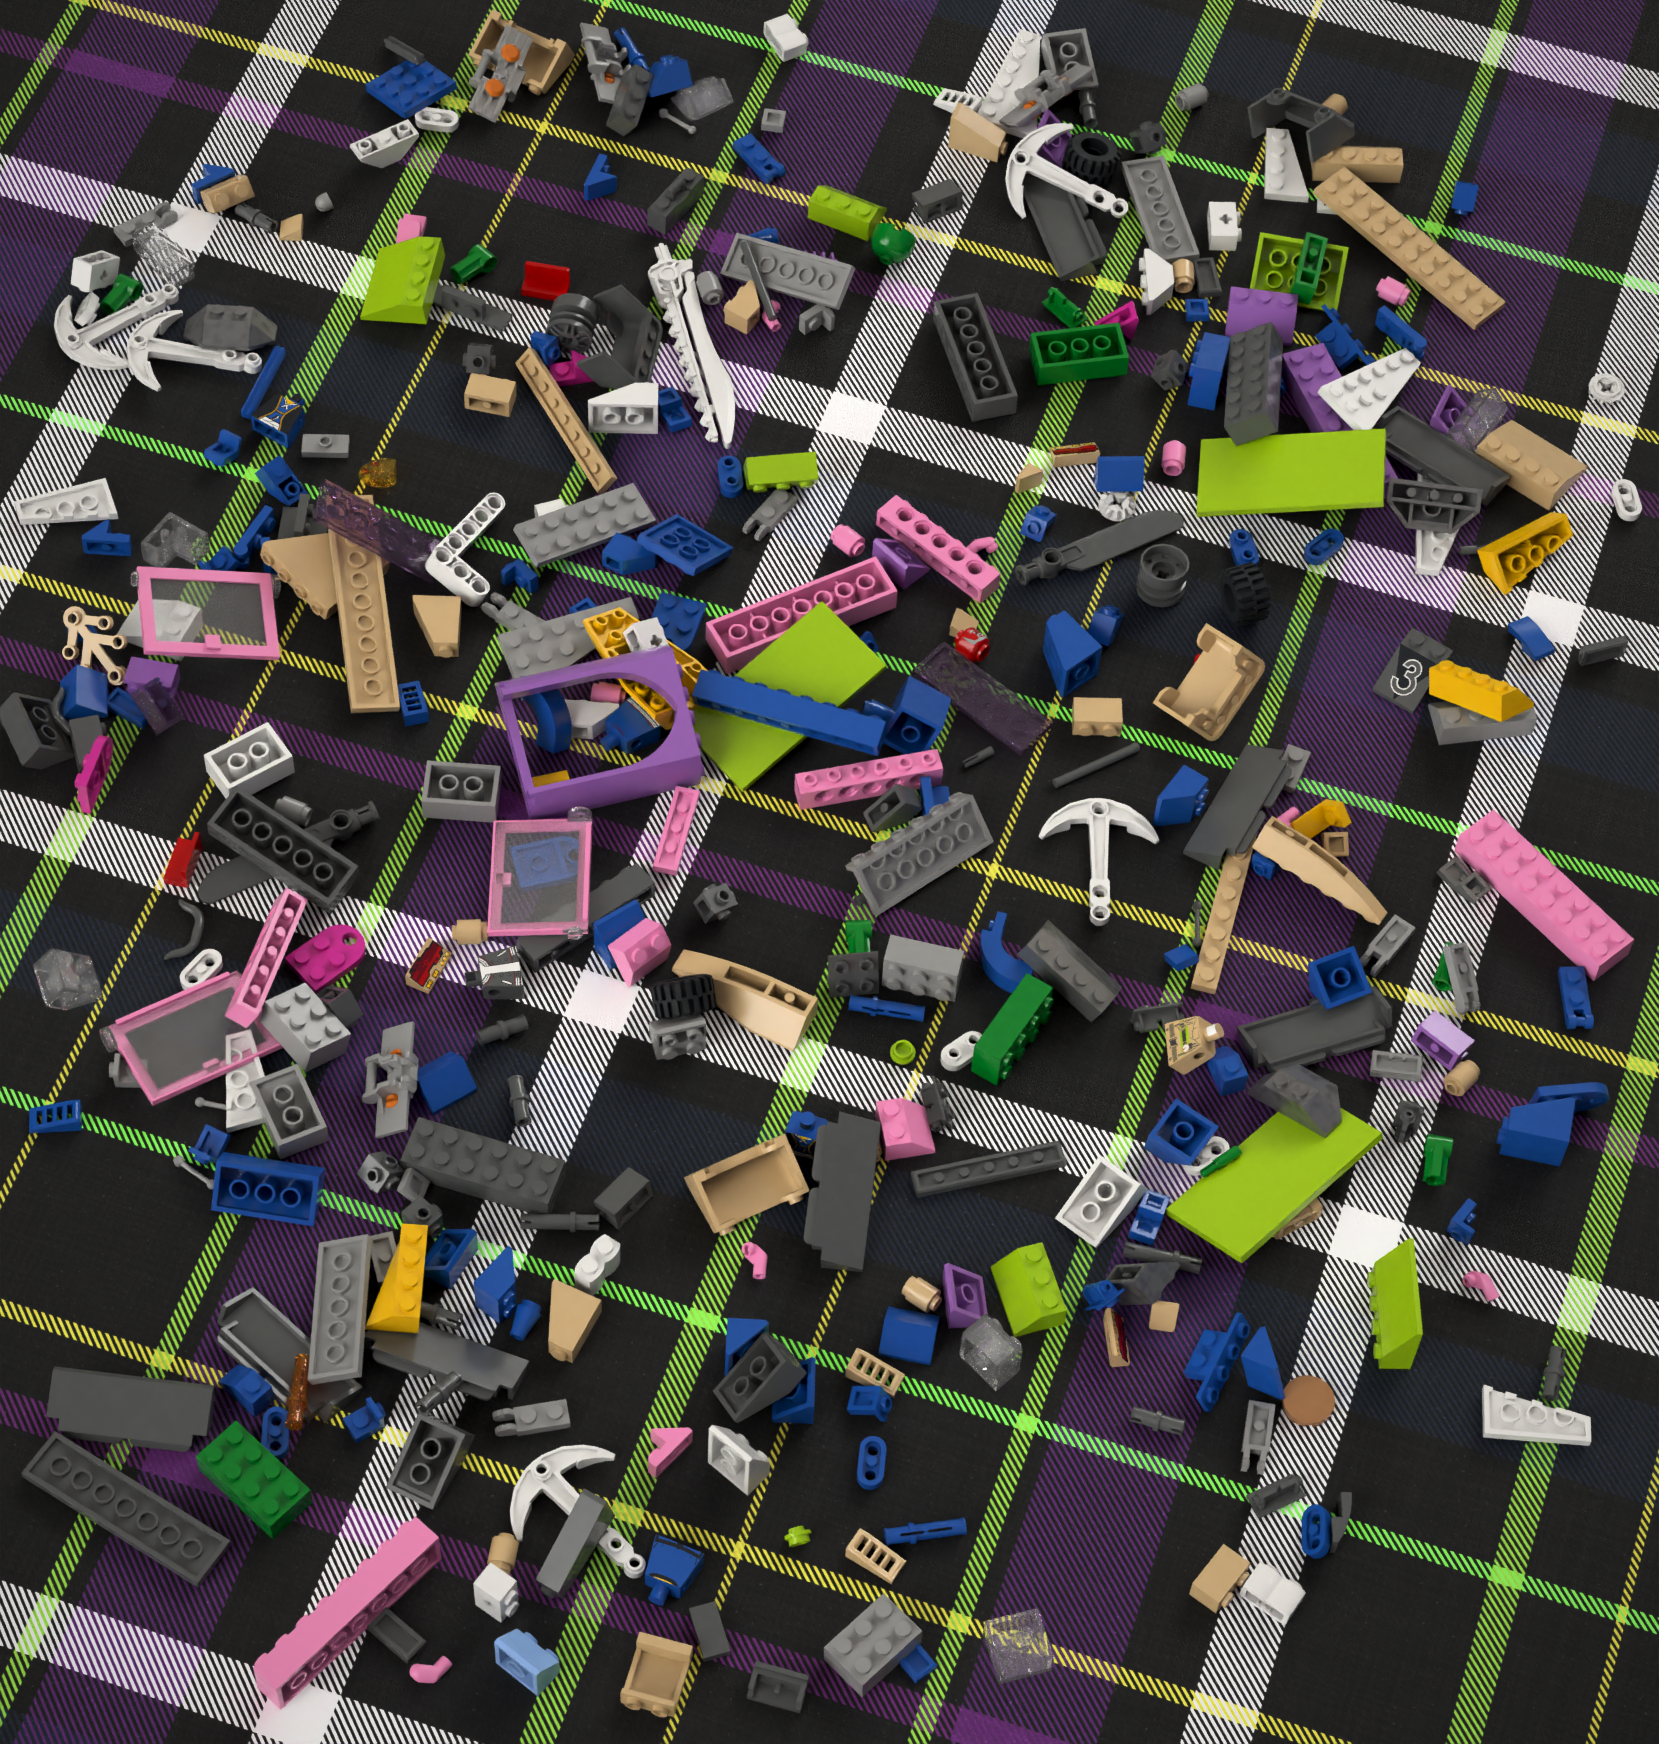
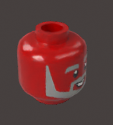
[954,627,990,663]

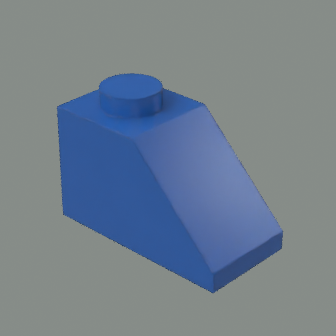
[1451,180,1479,215]
[1206,1046,1248,1097]
[218,1364,275,1417]

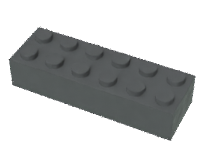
[933,293,1018,422]
[1224,322,1283,446]
[207,786,360,914]
[400,1117,566,1214]

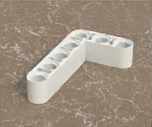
[425,493,505,607]

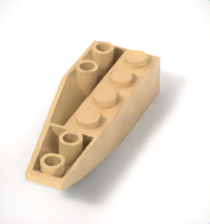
[1252,816,1388,925]
[672,949,818,1052]

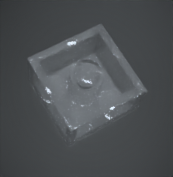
[959,1313,1023,1391]
[983,1608,1054,1684]

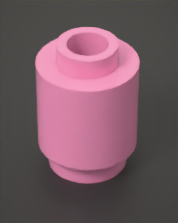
[1376,276,1411,307]
[1161,440,1186,476]
[830,524,865,557]
[590,682,627,706]

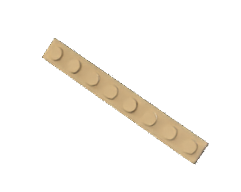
[515,347,618,494]
[1191,832,1258,995]

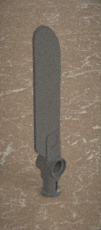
[1015,510,1184,585]
[198,801,380,904]

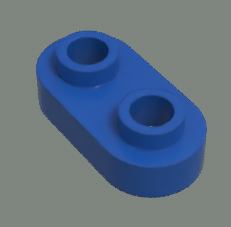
[717,456,743,498]
[1229,529,1259,566]
[1304,529,1344,565]
[261,1407,291,1460]
[857,1436,887,1490]
[1301,1504,1331,1559]

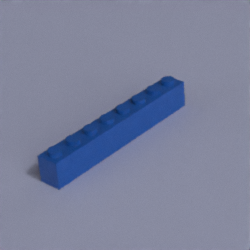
[692,669,887,756]

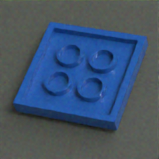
[365,60,457,119]
[637,514,733,576]

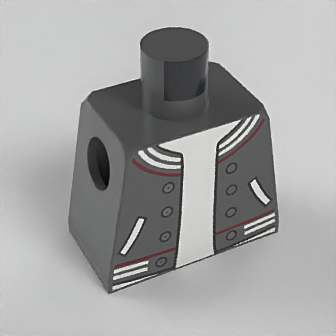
[464,945,524,999]

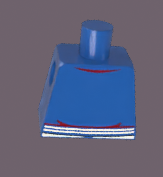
[600,696,661,754]

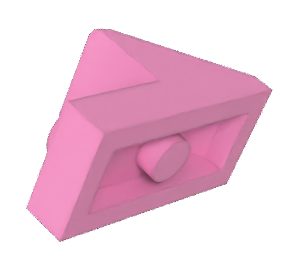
[396,214,427,243]
[648,1427,693,1478]

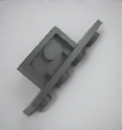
[432,284,512,332]

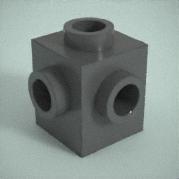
[1129,121,1167,154]
[463,343,496,375]
[1151,350,1189,390]
[693,883,738,924]
[357,1151,405,1194]
[401,1195,443,1241]

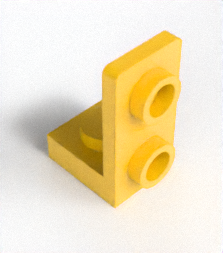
[1290,799,1352,839]

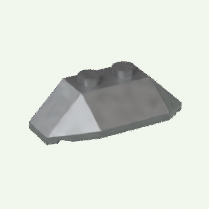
[183,304,278,351]
[1386,478,1483,534]
[1247,1064,1342,1138]

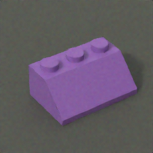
[1225,286,1298,346]

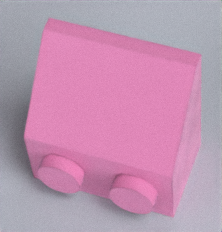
[608,918,671,987]
[875,1098,935,1161]

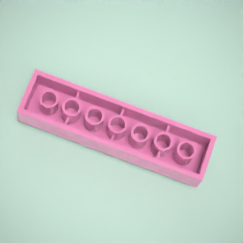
[705,556,898,674]
[1454,809,1634,981]
[253,1516,441,1710]

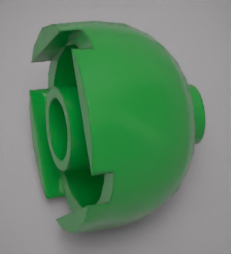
[871,223,917,265]

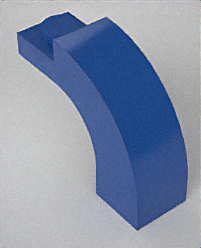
[520,676,572,754]
[979,911,1034,993]

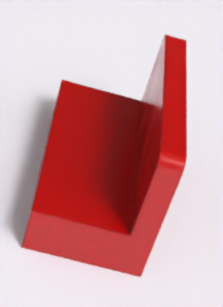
[521,261,570,301]
[163,832,203,888]

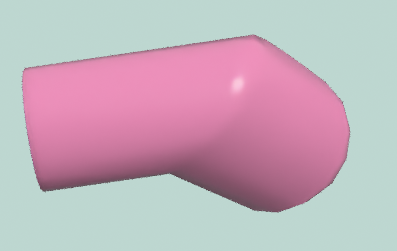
[762,300,781,332]
[966,537,998,553]
[1277,807,1300,827]
[742,1242,768,1280]
[1463,1271,1499,1302]
[410,1656,452,1684]

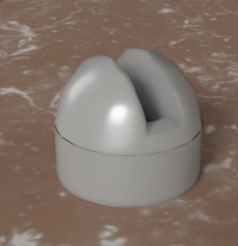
[315,192,334,212]

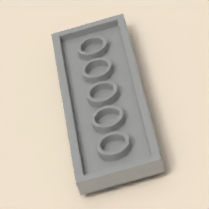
[1121,156,1200,264]
[720,233,856,310]
[513,483,656,568]
[308,1234,372,1385]

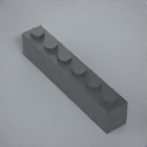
[517,863,655,973]

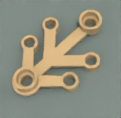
[62,606,128,685]

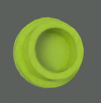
[890,1040,916,1065]
[784,1526,811,1547]

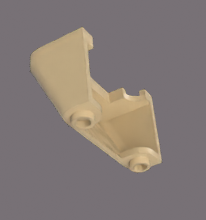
[468,9,575,95]
[1153,623,1265,741]
[684,1134,810,1236]

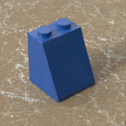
[1043,610,1102,699]
[883,676,951,754]
[1496,1097,1576,1167]

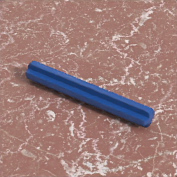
[241,346,286,419]

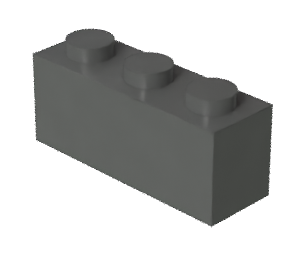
[606,64,654,136]

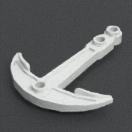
[1005,123,1128,219]
[54,284,179,370]
[127,310,262,391]
[1039,798,1159,926]
[510,1445,646,1578]

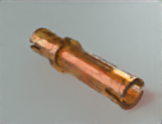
[285,1354,310,1430]

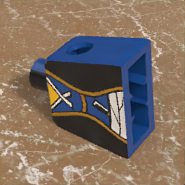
[251,394,305,449]
[784,1111,828,1160]

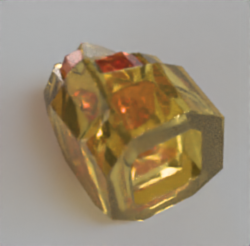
[358,457,397,488]

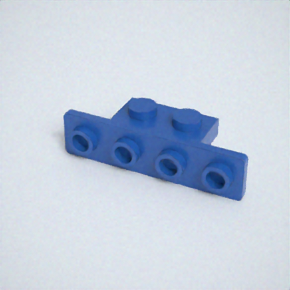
[1315,304,1376,370]
[1184,1312,1251,1412]

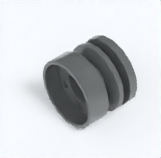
[545,293,599,353]
[1136,544,1190,607]

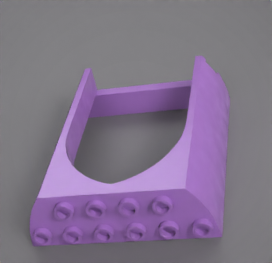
[495,645,705,820]

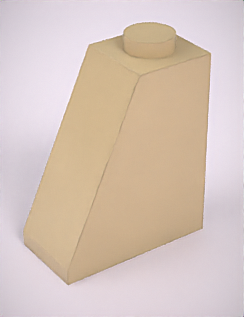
[948,102,1008,162]
[413,595,462,658]
[548,1279,602,1363]

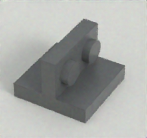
[277,494,328,540]

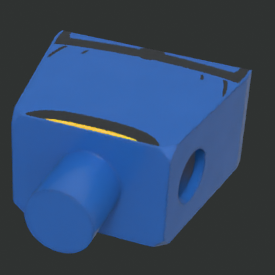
[645,1534,704,1605]

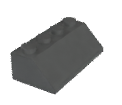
[1017,920,1122,1022]

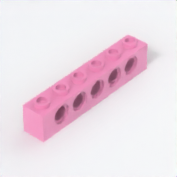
[876,495,1001,604]
[794,749,943,810]
[225,887,308,1028]

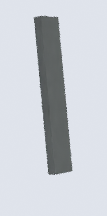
[911,1140,1067,1198]

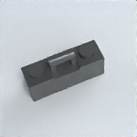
[647,167,704,235]

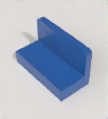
[919,776,950,816]

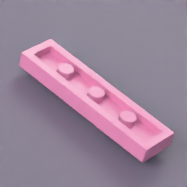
[653,786,700,876]

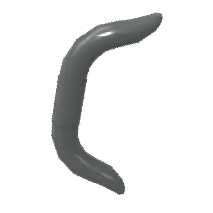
[50,687,108,737]
[164,899,205,960]

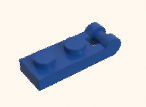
[733,133,786,184]
[1375,305,1427,361]
[234,505,276,569]
[1558,966,1594,1029]

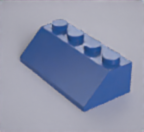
[211,1152,325,1226]

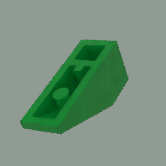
[1289,232,1328,305]

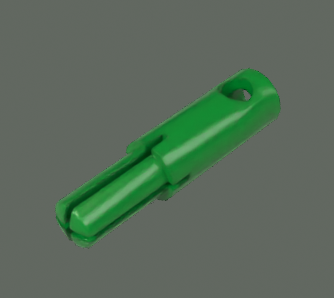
[1200,1145,1242,1178]

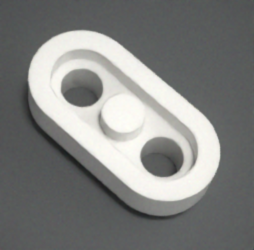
[415,107,459,133]
[74,292,100,326]
[1611,479,1642,521]
[180,949,223,990]
[940,1031,982,1071]
[1182,1136,1230,1176]

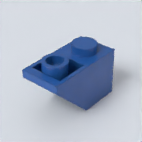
[255,455,307,507]
[602,532,657,575]
[1088,605,1125,646]

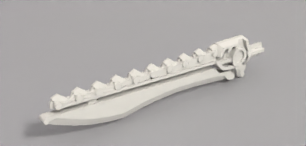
[648,243,735,449]

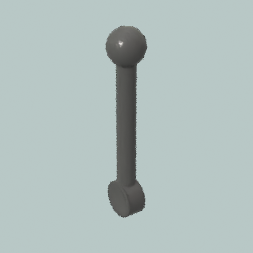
[1192,901,1202,947]

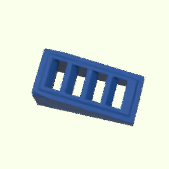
[397,681,429,726]
[29,1100,82,1134]

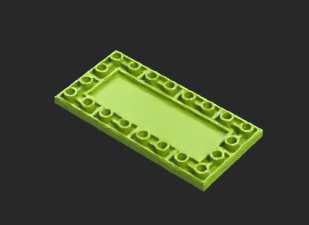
[1196,429,1386,517]
[693,601,887,792]
[1166,1108,1383,1263]

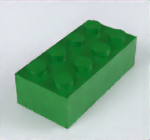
[1029,323,1129,385]
[971,973,1054,1086]
[196,1421,313,1539]

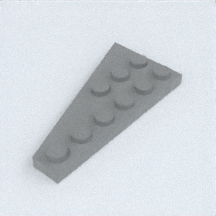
[497,597,639,701]

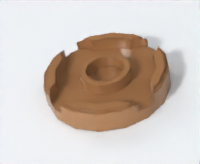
[1282,1375,1335,1427]

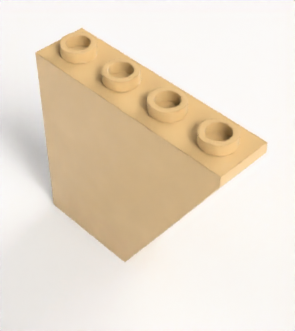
[260,533,390,620]

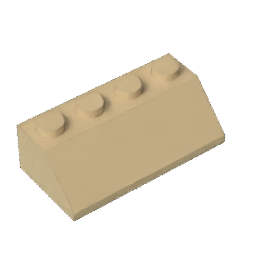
[1311,146,1403,183]

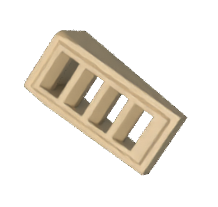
[845,1348,905,1398]
[845,1528,906,1584]

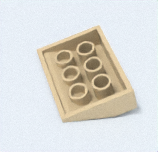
[1476,420,1588,511]

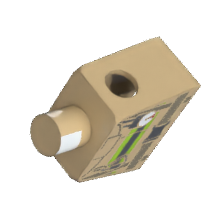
[1165,1016,1224,1075]

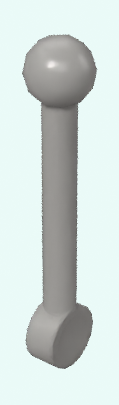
[659,109,697,134]
[195,1097,226,1110]
[173,1155,214,1190]

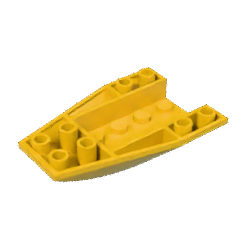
[583,607,708,730]

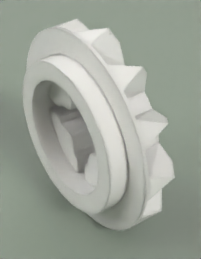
[1588,373,1625,405]
[1098,492,1136,521]

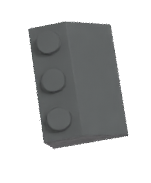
[0,692,75,769]

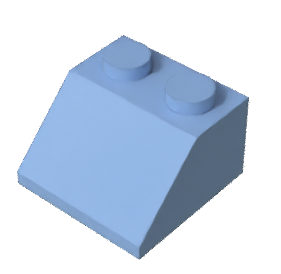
[494,1629,560,1696]

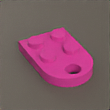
[75,735,113,814]
[285,925,366,994]

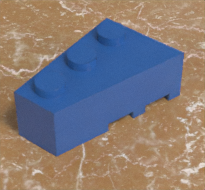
[1187,332,1230,411]

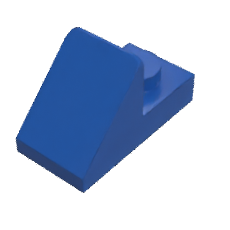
[584,153,617,201]
[191,164,235,204]
[82,519,133,556]

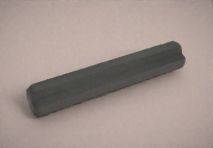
[384,36,425,66]

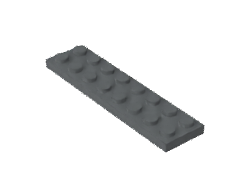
[22,1431,231,1588]

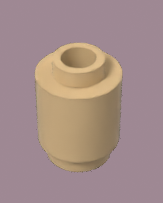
[1322,94,1348,115]
[1172,259,1195,293]
[452,919,488,945]
[1443,1060,1480,1096]
[901,1276,942,1313]
[487,1533,519,1575]

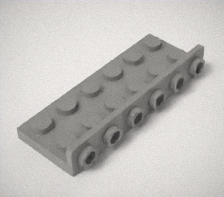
[845,792,994,915]

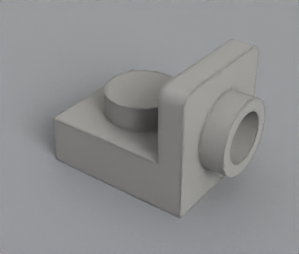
[799,304,835,335]
[109,1053,149,1088]

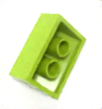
[808,185,887,241]
[743,451,819,493]
[990,1242,1067,1337]

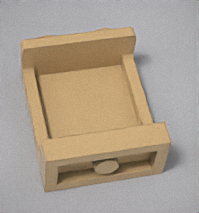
[620,1632,693,1717]

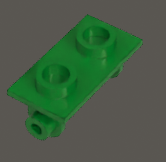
[1042,287,1089,328]

